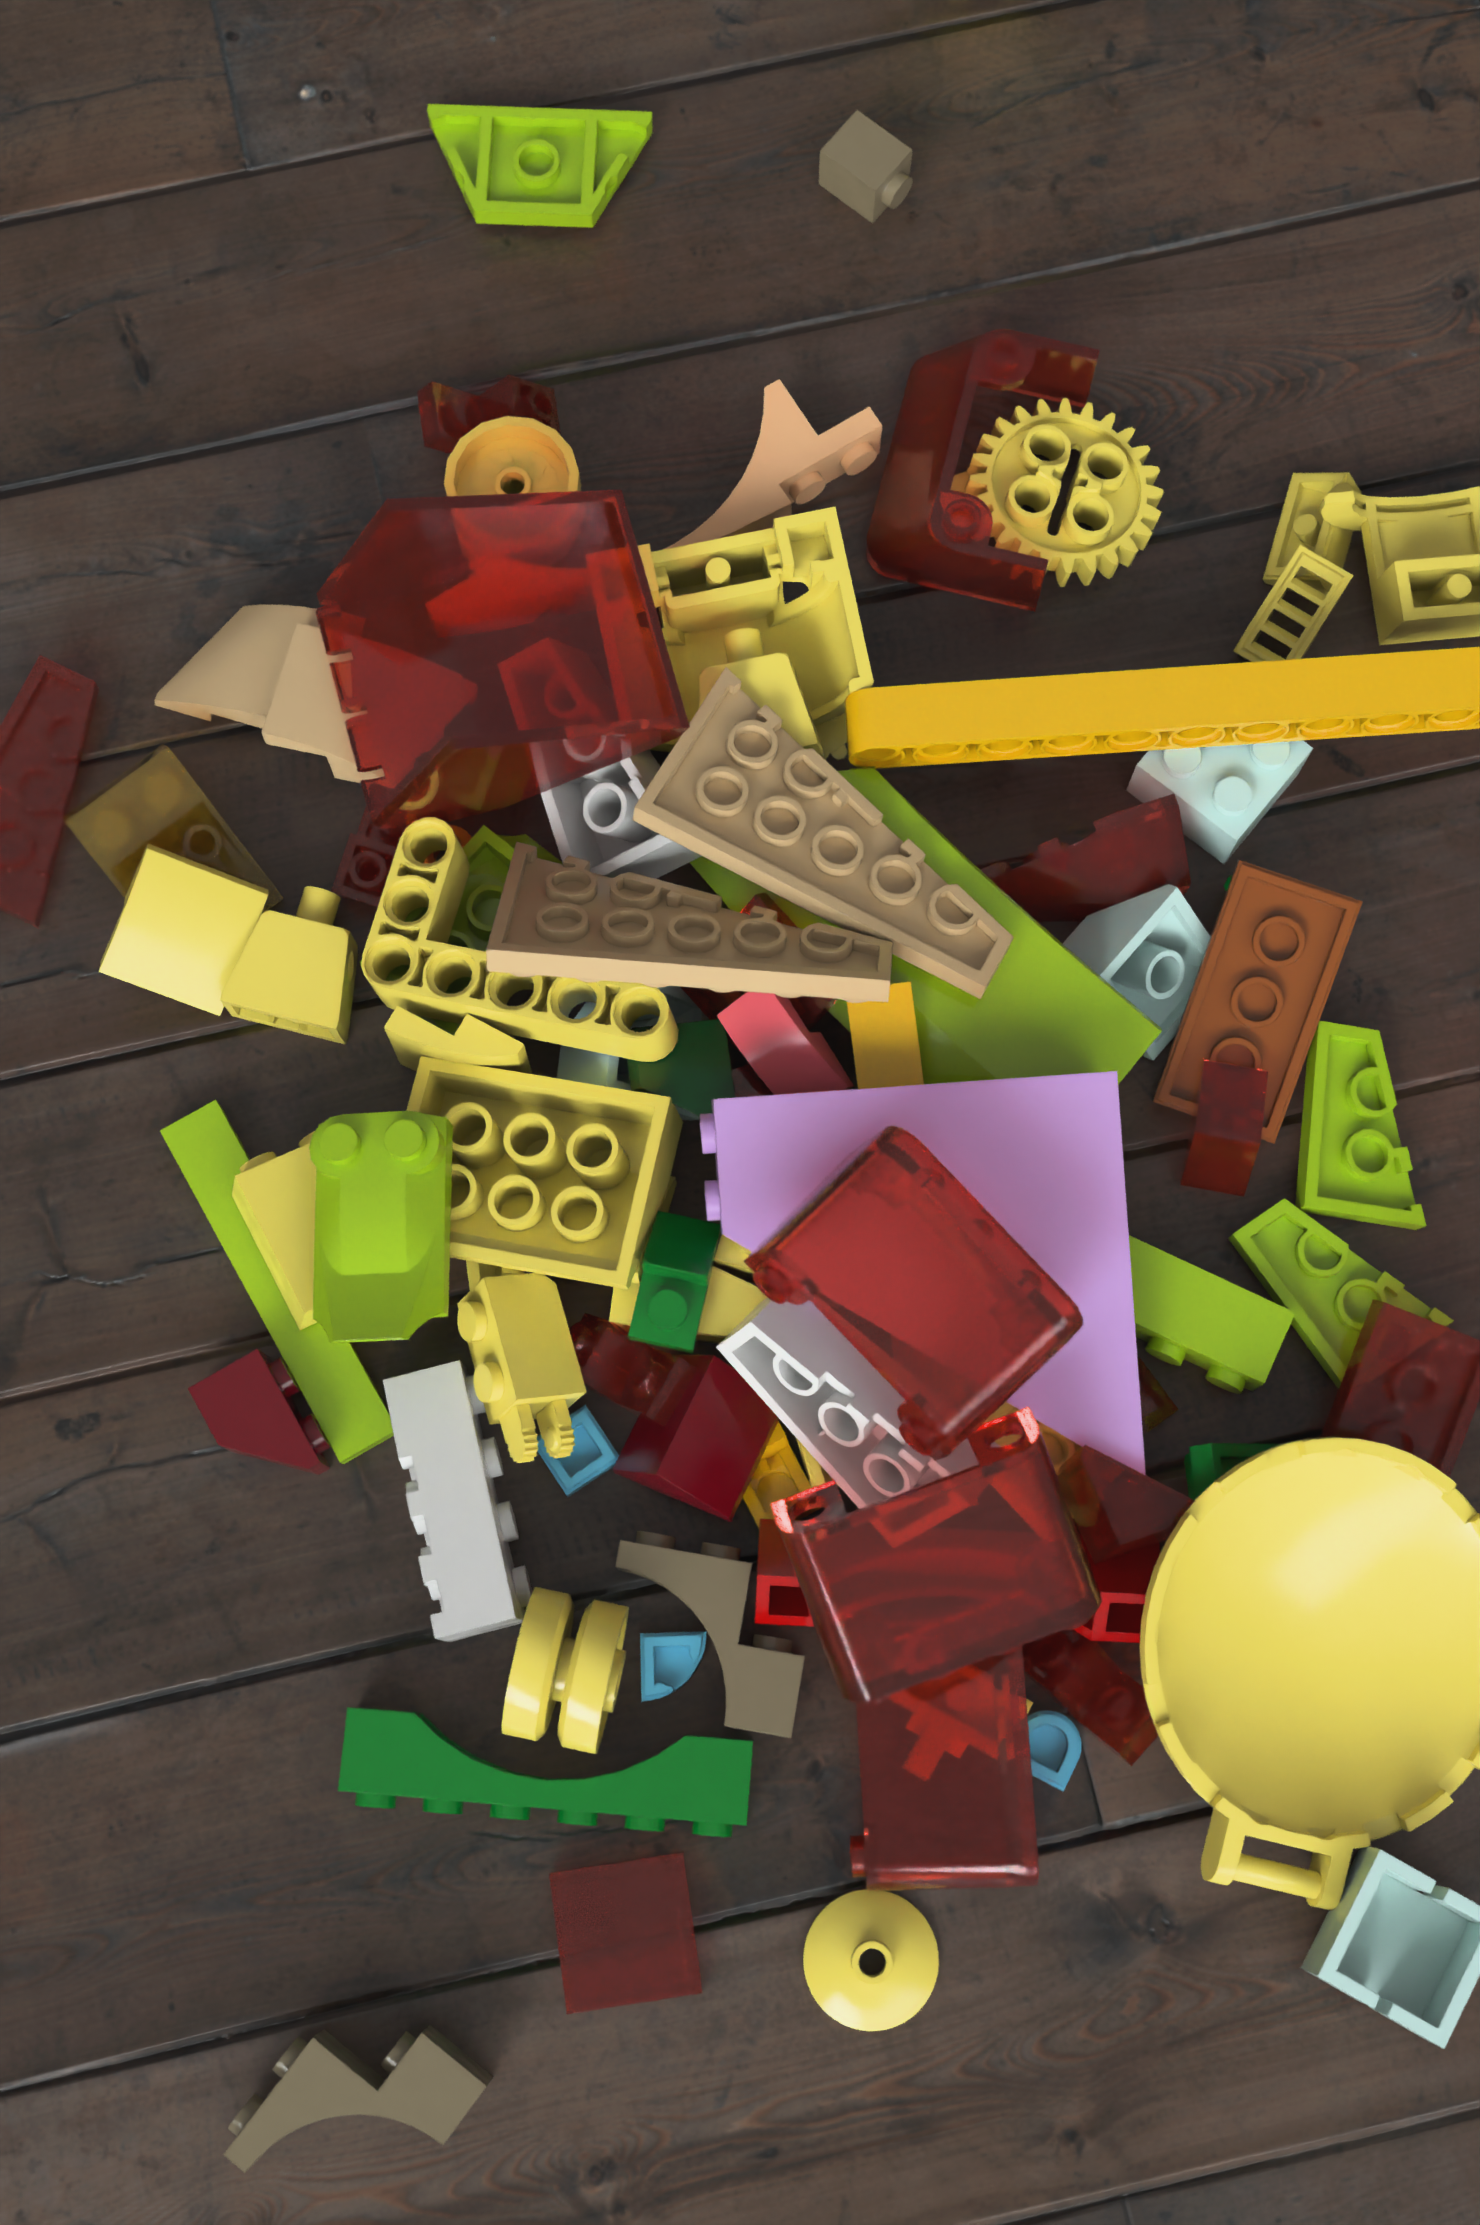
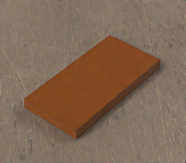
[1152,860,1363,1144]

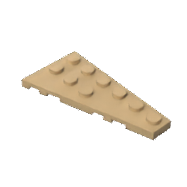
[633,667,1013,999]
[486,842,893,1003]

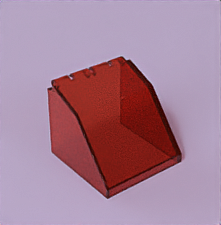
[315,490,690,833]

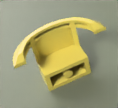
[1320,483,1480,645]

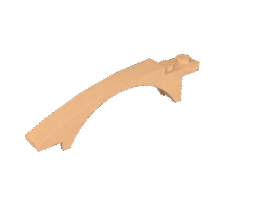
[425,379,882,640]

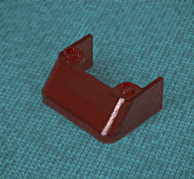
[866,329,1100,612]

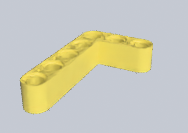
[361,817,679,1062]

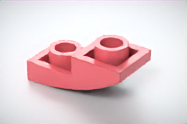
[716,992,854,1095]

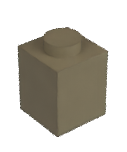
[819,110,913,223]

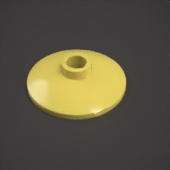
[803,1889,939,2031]

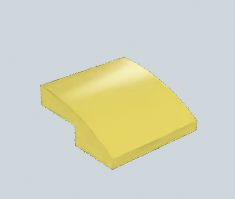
[99,843,268,1016]
[384,1006,532,1074]

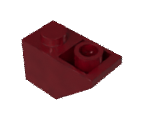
[188,1348,331,1475]

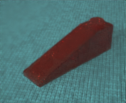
[981,794,1191,922]

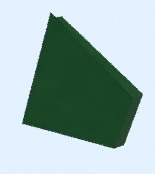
[627,1019,735,1117]

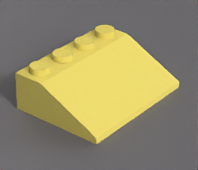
[406,1056,683,1290]

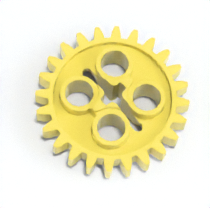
[965,398,1163,587]

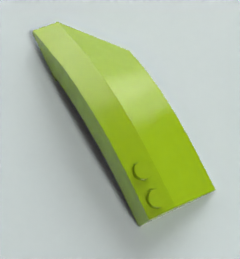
[689,766,1162,1085]

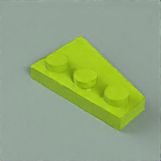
[1295,1020,1426,1230]
[1228,1198,1454,1397]

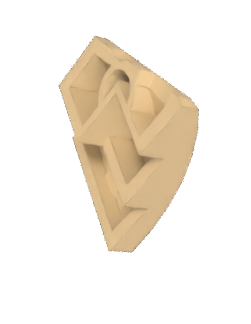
[155,604,366,729]
[261,622,481,790]

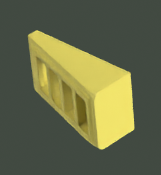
[1233,544,1354,662]

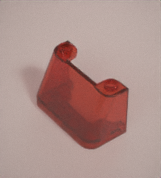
[743,1125,1083,1461]
[837,1603,1039,1891]

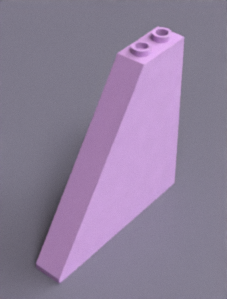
[700,1071,1146,1476]

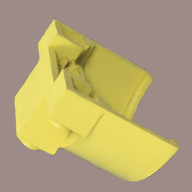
[587,507,874,752]

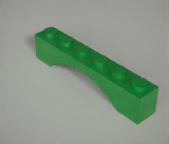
[338,1707,753,1837]

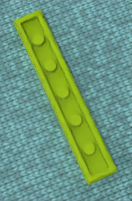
[160,1100,394,1465]

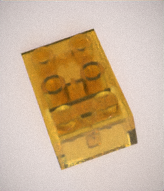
[62,745,284,913]

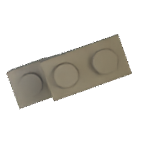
[615,1531,805,1738]
[223,2025,493,2173]

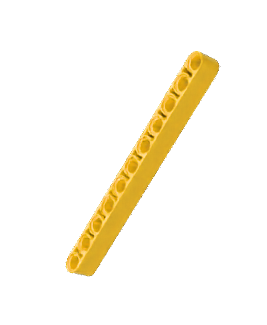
[845,647,1480,769]

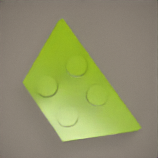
[427,104,653,228]

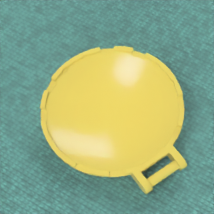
[1140,1437,1480,1911]

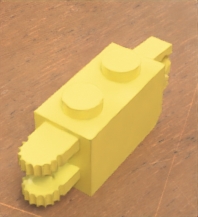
[457,1260,587,1463]

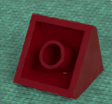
[612,1354,780,1522]

